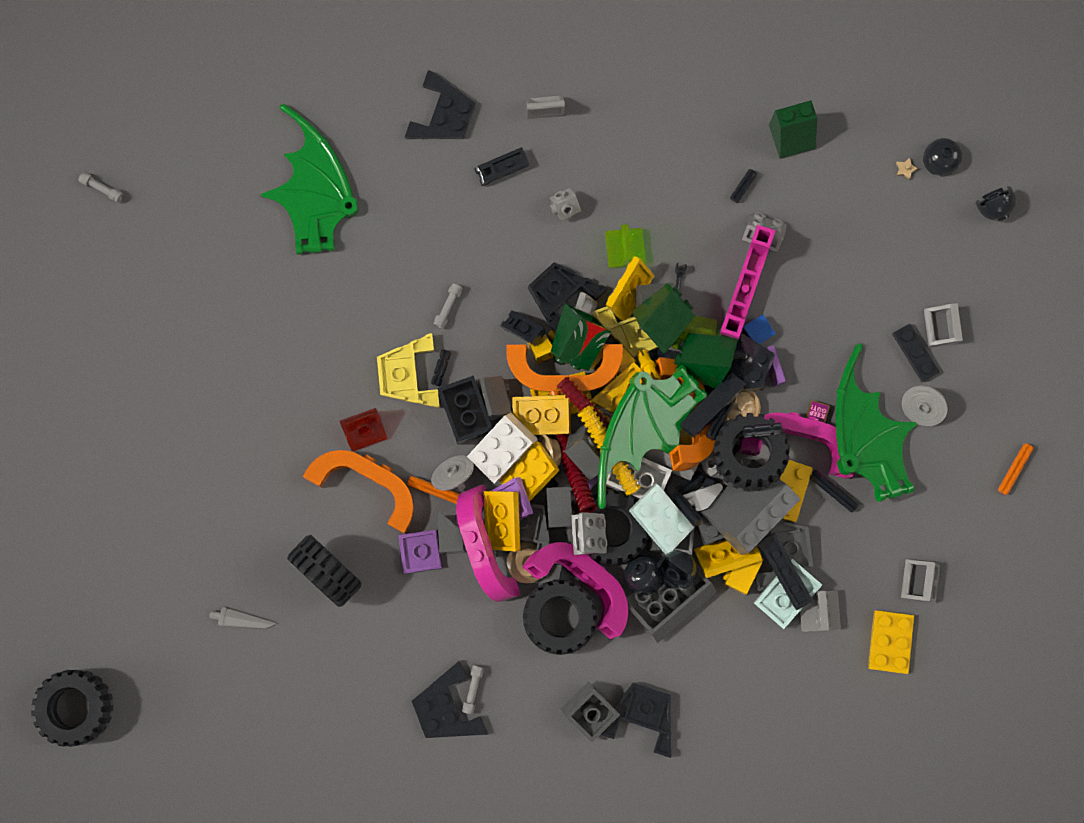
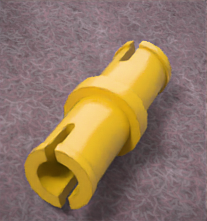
[636,349,660,380]

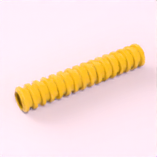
[578,406,641,495]

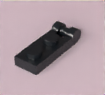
[474,147,529,186]
[500,310,547,347]

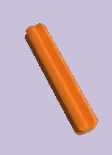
[998,443,1034,495]
[408,476,460,504]

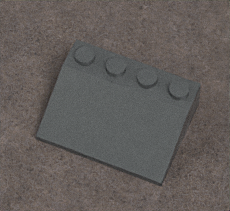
[701,460,800,555]
[623,554,717,643]

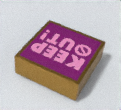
[806,400,830,423]

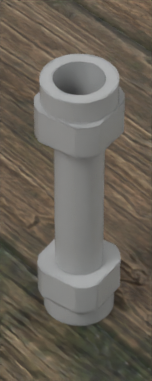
[78,172,123,203]
[433,283,463,329]
[462,665,484,714]

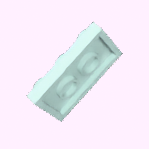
[629,484,694,554]
[753,559,822,629]

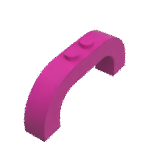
[720,224,776,339]
[737,412,854,479]
[456,485,521,602]
[522,542,628,639]

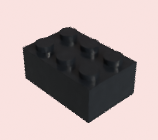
[437,375,493,445]

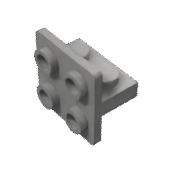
[742,212,787,252]
[571,513,607,555]
[800,591,841,632]

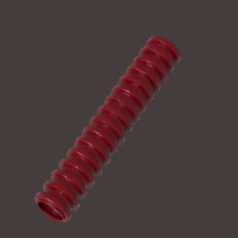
[556,376,611,431]
[552,434,597,513]

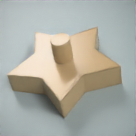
[896,158,918,180]

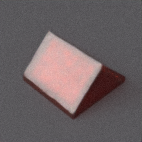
[340,408,388,452]

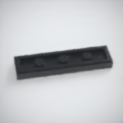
[680,372,746,439]
[758,532,813,611]

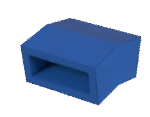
[743,315,776,344]

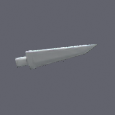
[209,607,278,629]

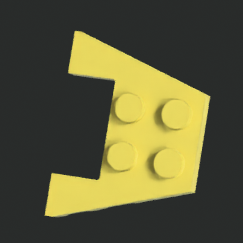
[593,306,658,358]
[377,333,440,408]

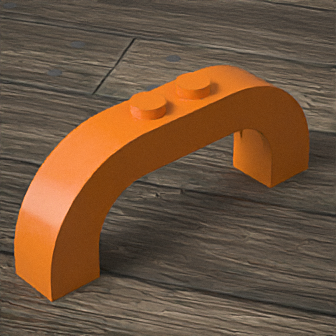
[507,344,623,396]
[653,357,715,471]
[303,450,414,534]

